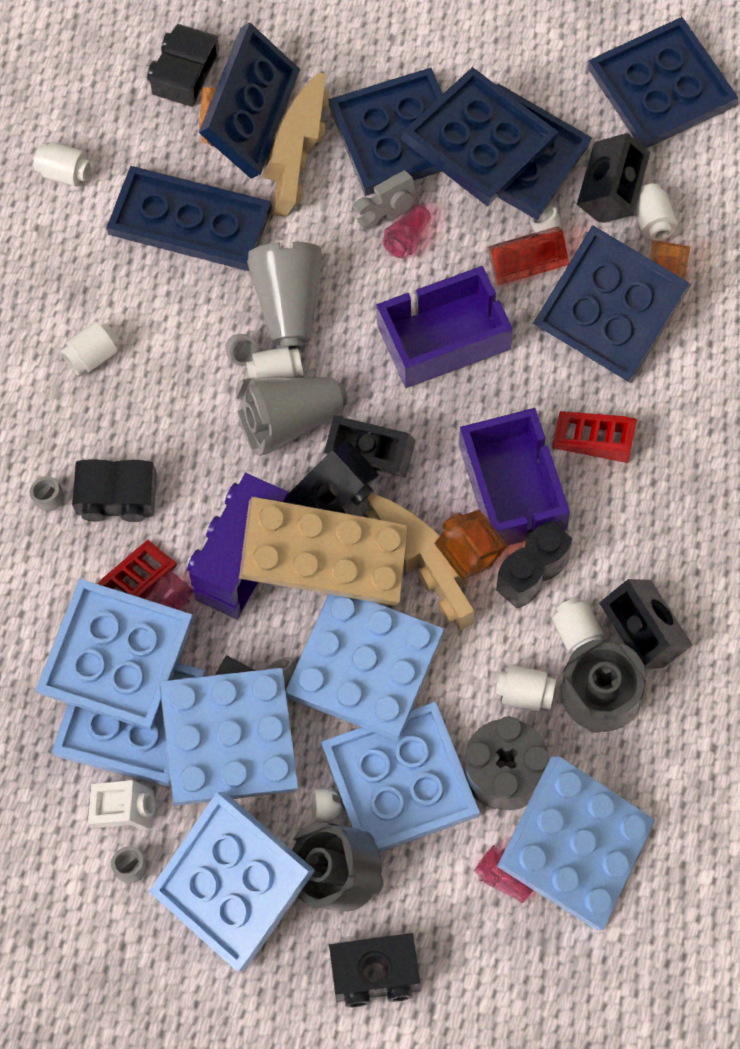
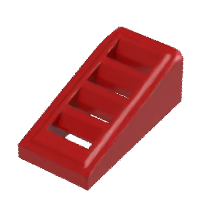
[552,411,637,463]
[97,539,177,599]

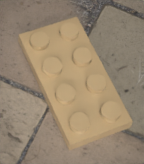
[239,497,408,606]

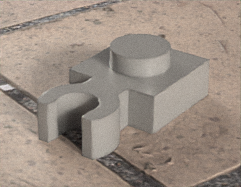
[353,170,419,230]

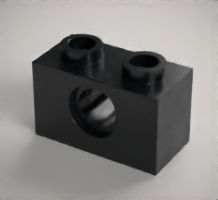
[576,133,650,223]
[324,415,416,478]
[288,440,379,514]
[599,579,693,669]
[329,933,420,1008]

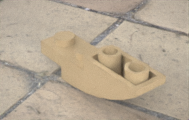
[262,73,329,216]
[364,493,474,631]

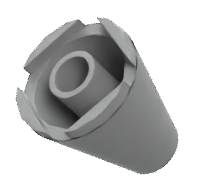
[247,242,323,350]
[236,377,347,456]

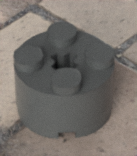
[561,639,646,733]
[464,716,549,810]
[292,822,383,912]

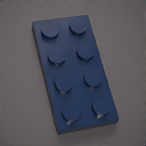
[199,23,300,179]
[106,166,272,271]

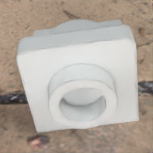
[88,780,156,830]

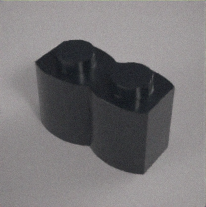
[147,24,219,107]
[72,459,157,522]
[496,520,572,608]

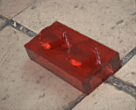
[487,226,569,285]

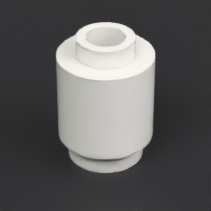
[34,142,92,187]
[634,184,678,241]
[60,321,119,376]
[246,346,304,378]
[552,598,605,654]
[495,664,557,712]

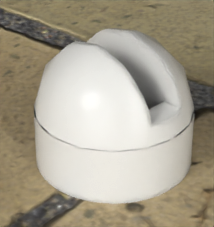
[529,206,562,239]
[312,789,342,822]

